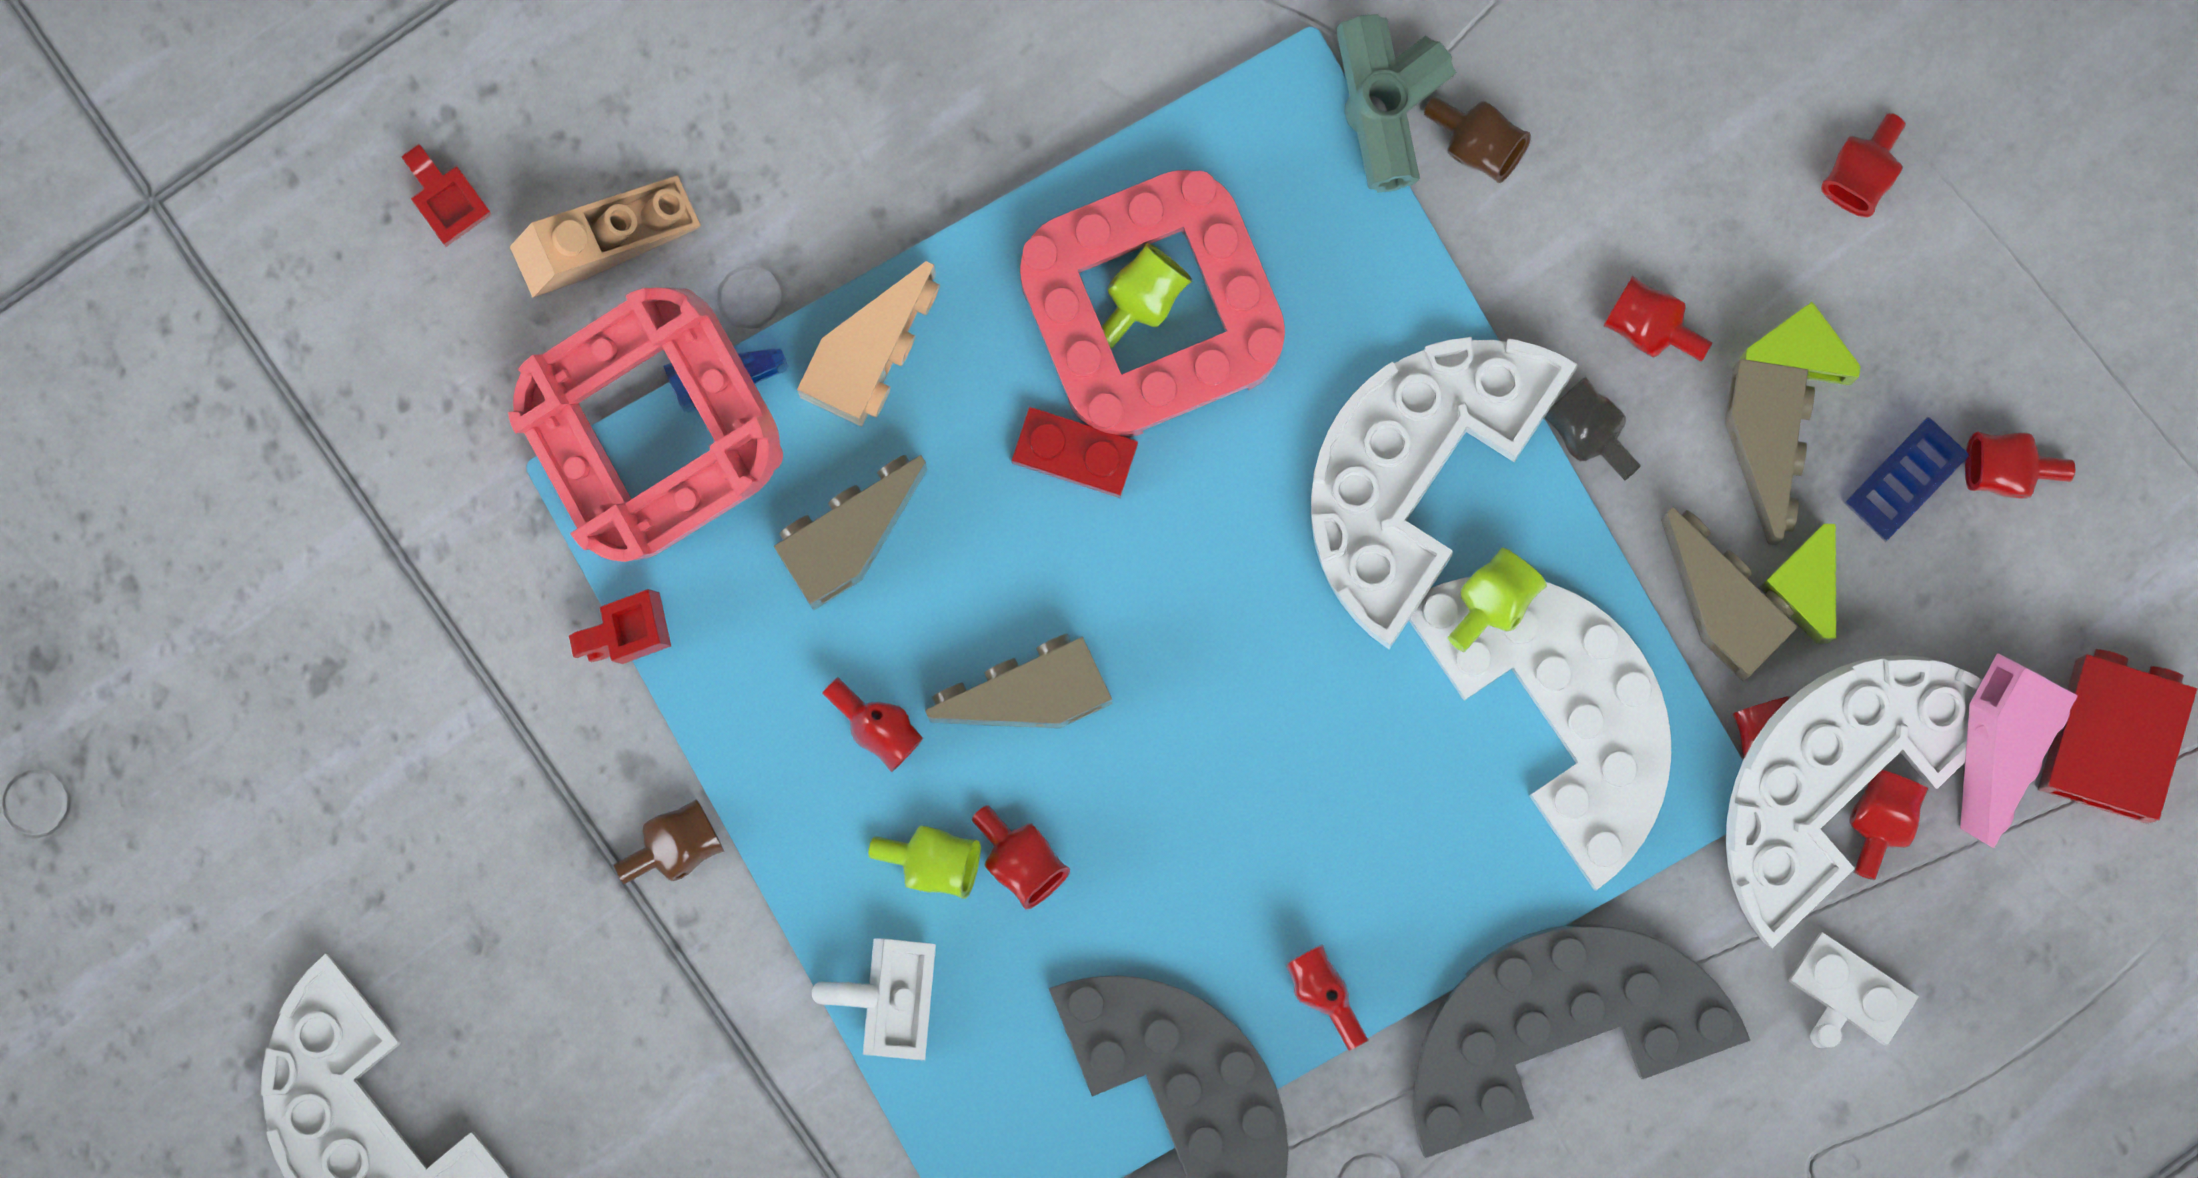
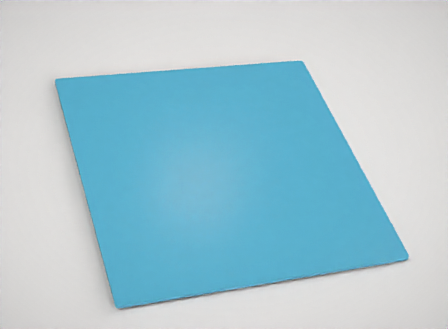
[526,27,1743,1178]

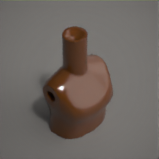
[1424,96,1531,183]
[613,799,725,884]

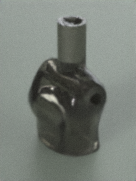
[1544,377,1641,481]

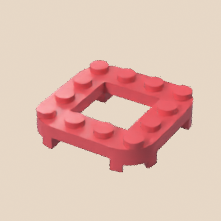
[1020,170,1285,438]
[508,287,783,562]

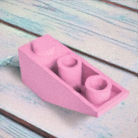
[1960,653,2078,848]

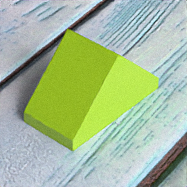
[1740,302,1861,386]
[1760,524,1836,644]

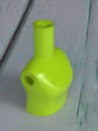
[1101,243,1193,348]
[1447,547,1547,652]
[868,825,981,899]

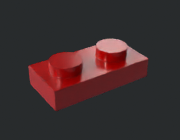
[1012,407,1138,499]

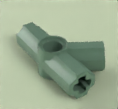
[1336,14,1456,193]

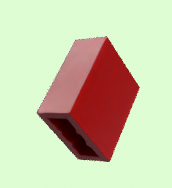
[2038,649,2198,824]

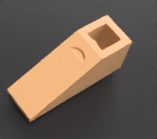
[510,175,701,297]
[797,261,940,427]

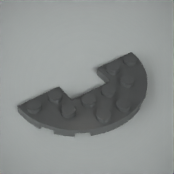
[1413,924,1751,1158]
[1049,976,1288,1178]

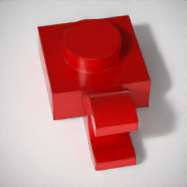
[401,144,492,247]
[569,589,671,664]

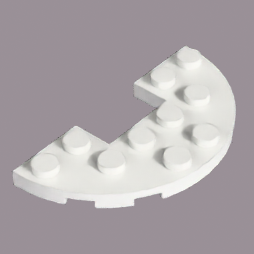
[1311,337,1578,650]
[1409,577,1671,891]
[1726,655,1982,948]
[261,953,512,1178]

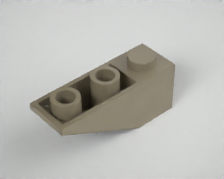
[1725,359,1815,545]
[774,455,927,611]
[1661,507,1798,681]
[925,634,1112,728]

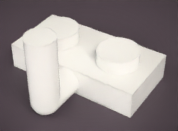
[1788,932,1919,1048]
[812,939,936,1060]

